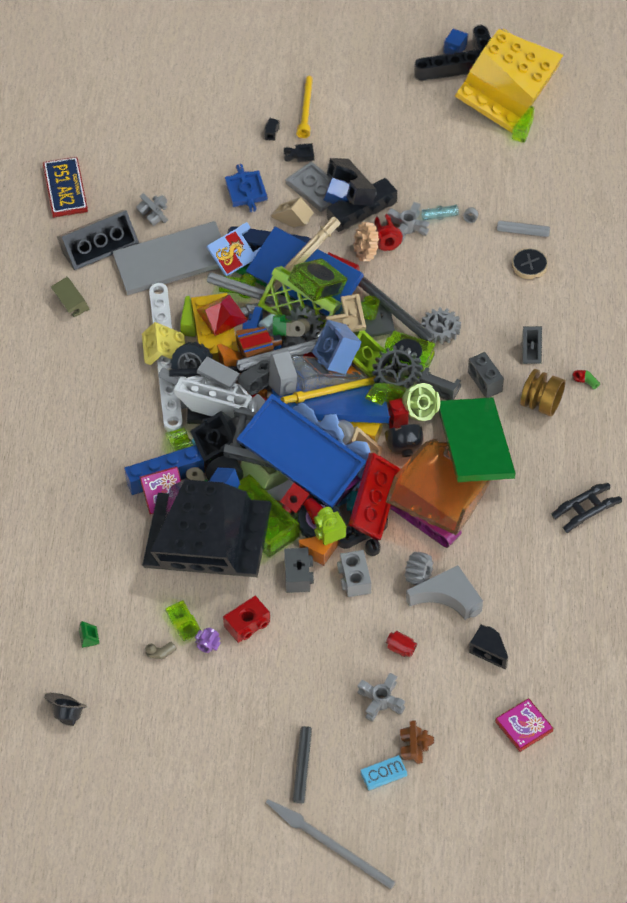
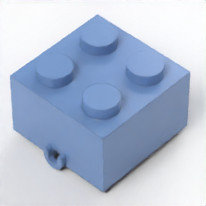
[312,320,362,374]

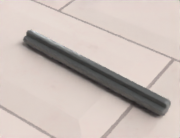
[358,276,434,343]

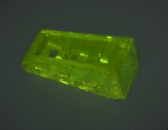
[512,106,535,143]

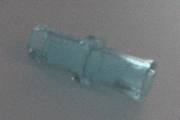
[421,204,459,221]

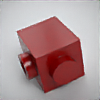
[280,482,310,513]

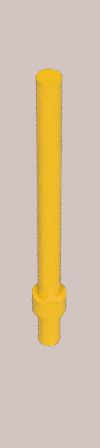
[281,376,377,404]

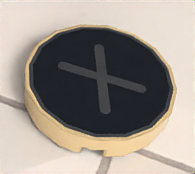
[512,248,548,280]

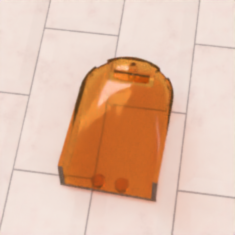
[386,439,491,536]

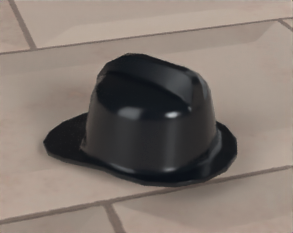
[44,693,87,726]

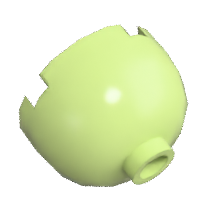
[402,383,440,421]

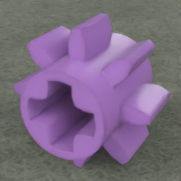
[195,628,221,653]

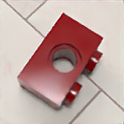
[223,595,270,643]

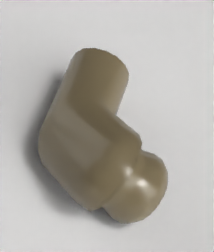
[145,641,176,659]

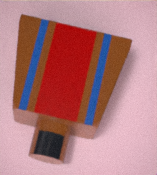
[236,327,282,359]

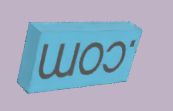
[360,755,407,790]

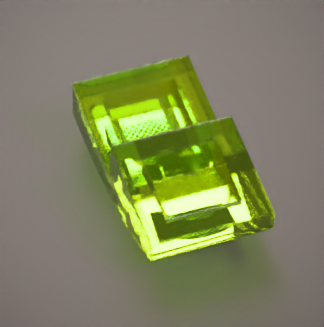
[365,383,408,405]
[165,427,194,452]
[165,600,201,641]

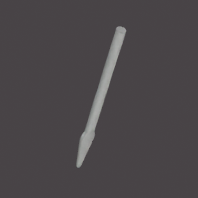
[266,800,395,889]

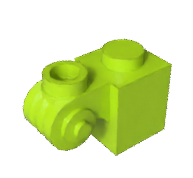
[314,507,346,545]

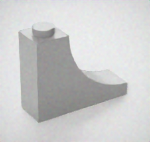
[406,566,483,620]

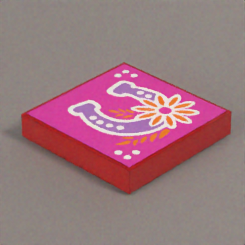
[139,466,181,515]
[495,698,554,752]

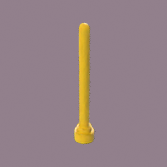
[296,75,313,139]

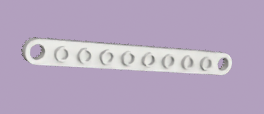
[149,283,183,433]

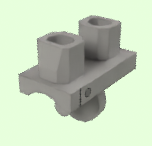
[136,193,168,226]

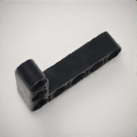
[414,25,491,81]

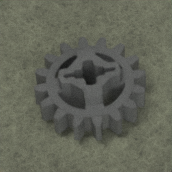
[286,306,323,342]

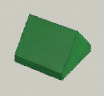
[79,621,100,648]

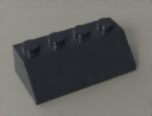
[57,210,139,270]

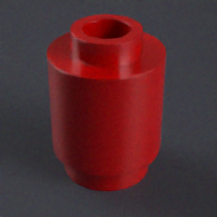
[386,630,417,658]

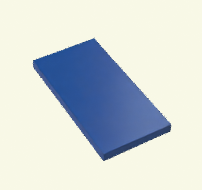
[246,227,364,317]
[271,383,390,423]
[237,394,367,508]

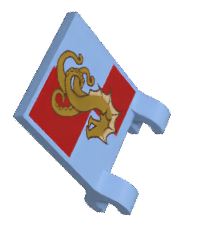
[206,222,261,277]

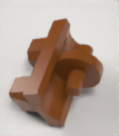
[400,720,434,764]

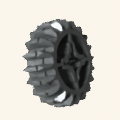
[372,345,423,396]

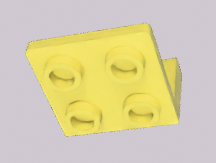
[142,322,185,365]

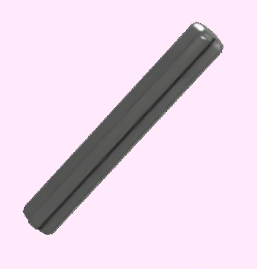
[293,726,312,804]

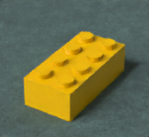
[191,293,238,362]

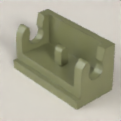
[51,276,90,317]

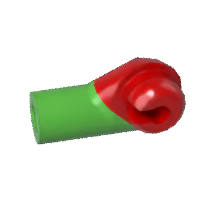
[572,370,600,389]

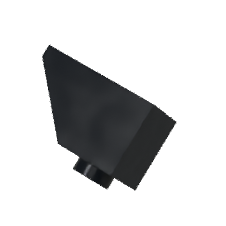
[469,624,508,670]

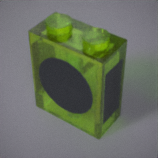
[288,258,348,301]
[379,331,436,379]

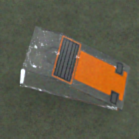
[292,356,366,392]

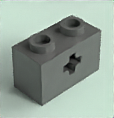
[284,548,314,593]

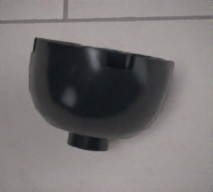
[385,424,423,457]

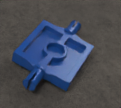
[225,164,267,212]

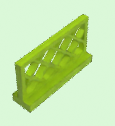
[258,266,342,328]

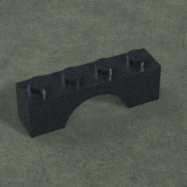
[326,158,377,205]
[327,177,398,232]

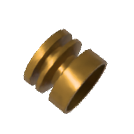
[520,369,566,417]

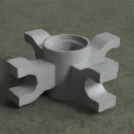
[387,202,429,242]
[358,673,405,722]

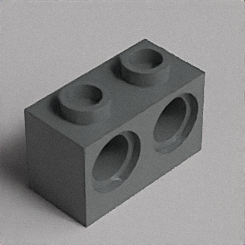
[468,352,504,398]

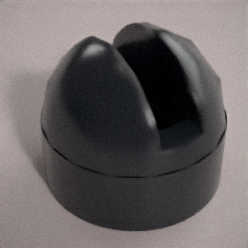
[365,539,381,556]

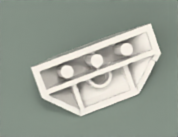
[174,375,252,419]

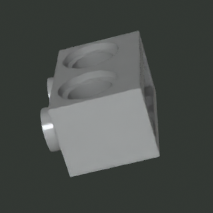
[337,550,371,597]

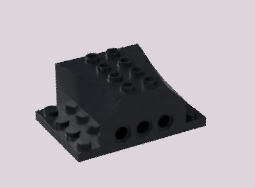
[142,479,272,578]

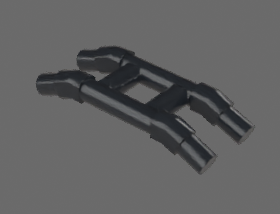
[551,483,622,533]

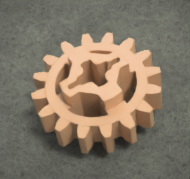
[353,222,379,262]

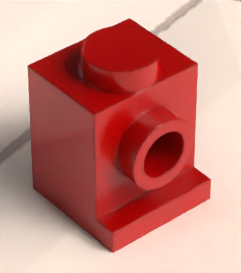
[388,398,409,429]

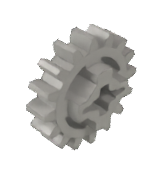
[421,308,461,344]

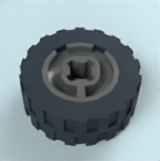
[170,342,213,378]

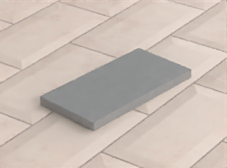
[112,221,221,295]

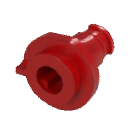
[374,214,403,251]

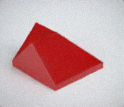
[197,295,247,336]

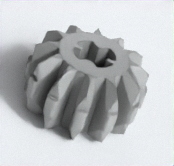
[405,552,433,585]

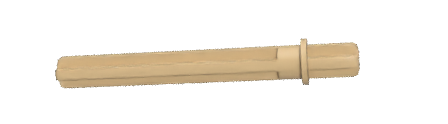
[266,217,340,293]

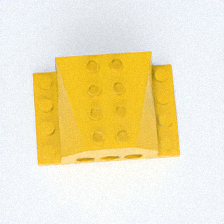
[455,28,564,133]

